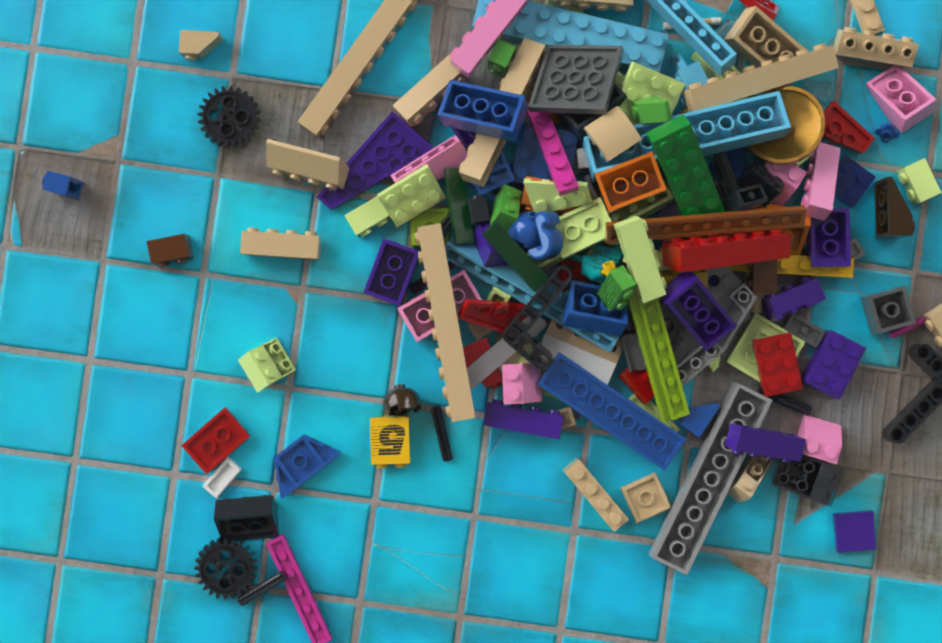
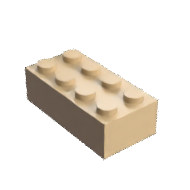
[723,6,805,86]

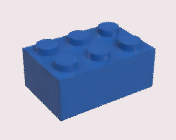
[563,280,628,336]

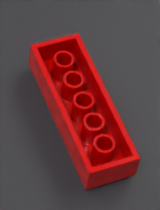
[662,229,790,273]

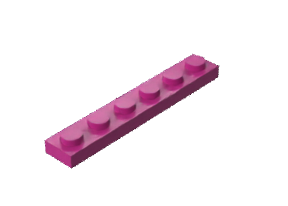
[526,100,579,196]
[266,534,333,643]

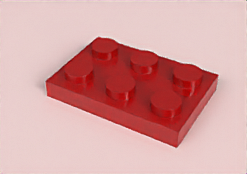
[751,332,803,397]
[181,407,251,474]

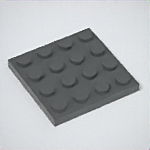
[528,45,623,115]

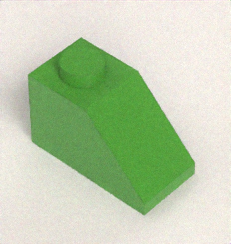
[631,96,672,124]

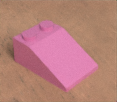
[865,65,937,133]

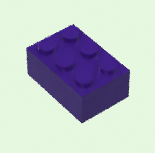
[363,238,420,307]
[801,330,866,400]

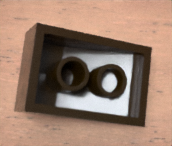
[874,177,915,239]

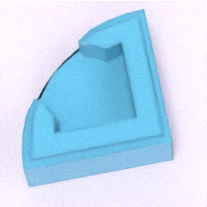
[670,54,687,72]

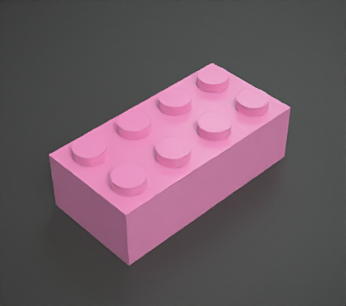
[397,270,482,342]

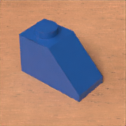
[677,402,721,437]

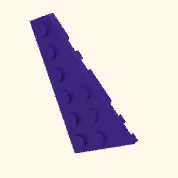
[317,111,434,211]

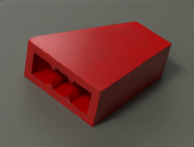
[463,338,502,389]

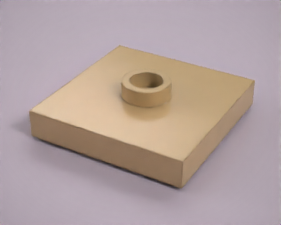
[620,472,672,523]

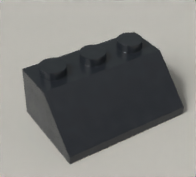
[214,495,279,542]

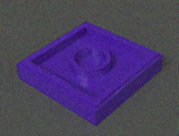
[833,510,876,553]

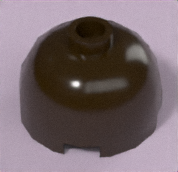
[383,384,422,416]

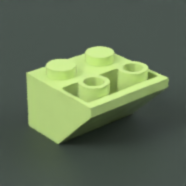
[238,337,296,393]

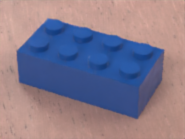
[437,80,528,142]

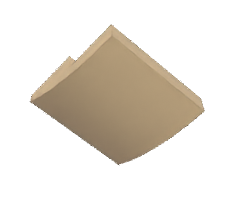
[584,106,642,162]

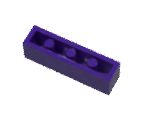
[483,399,564,439]
[725,423,806,463]

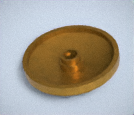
[748,86,825,165]

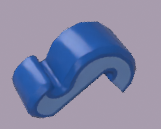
[527,211,563,260]

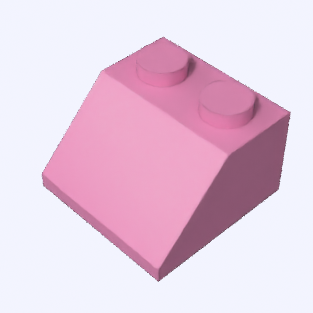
[763,161,807,206]
[502,363,542,404]
[797,414,842,464]

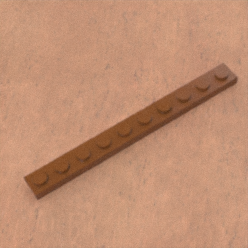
[605,206,807,244]

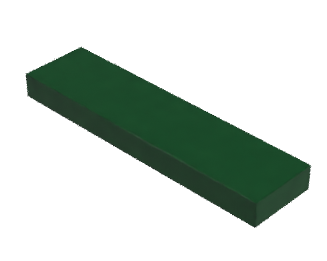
[443,167,475,245]
[481,221,549,292]

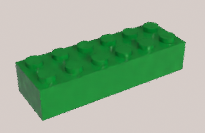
[646,114,725,216]

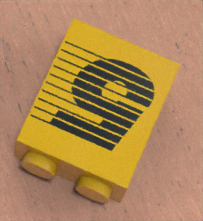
[370,416,411,468]

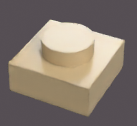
[467,323,493,340]
[557,406,577,429]

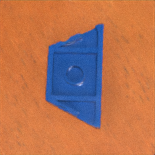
[273,434,342,499]

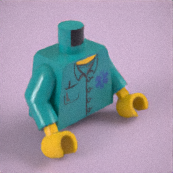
[574,244,624,284]

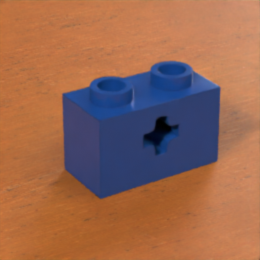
[42,170,84,200]

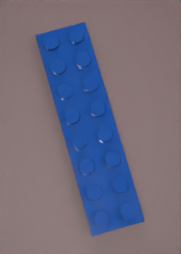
[537,352,686,471]

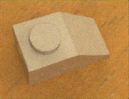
[179,30,223,61]

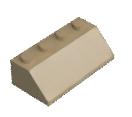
[266,139,350,191]

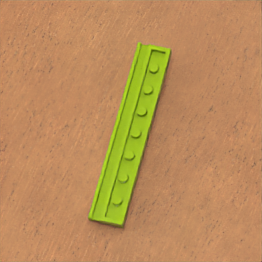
[627,289,690,423]

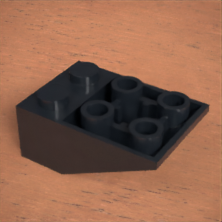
[772,455,845,506]

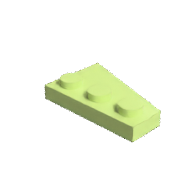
[523,178,593,213]

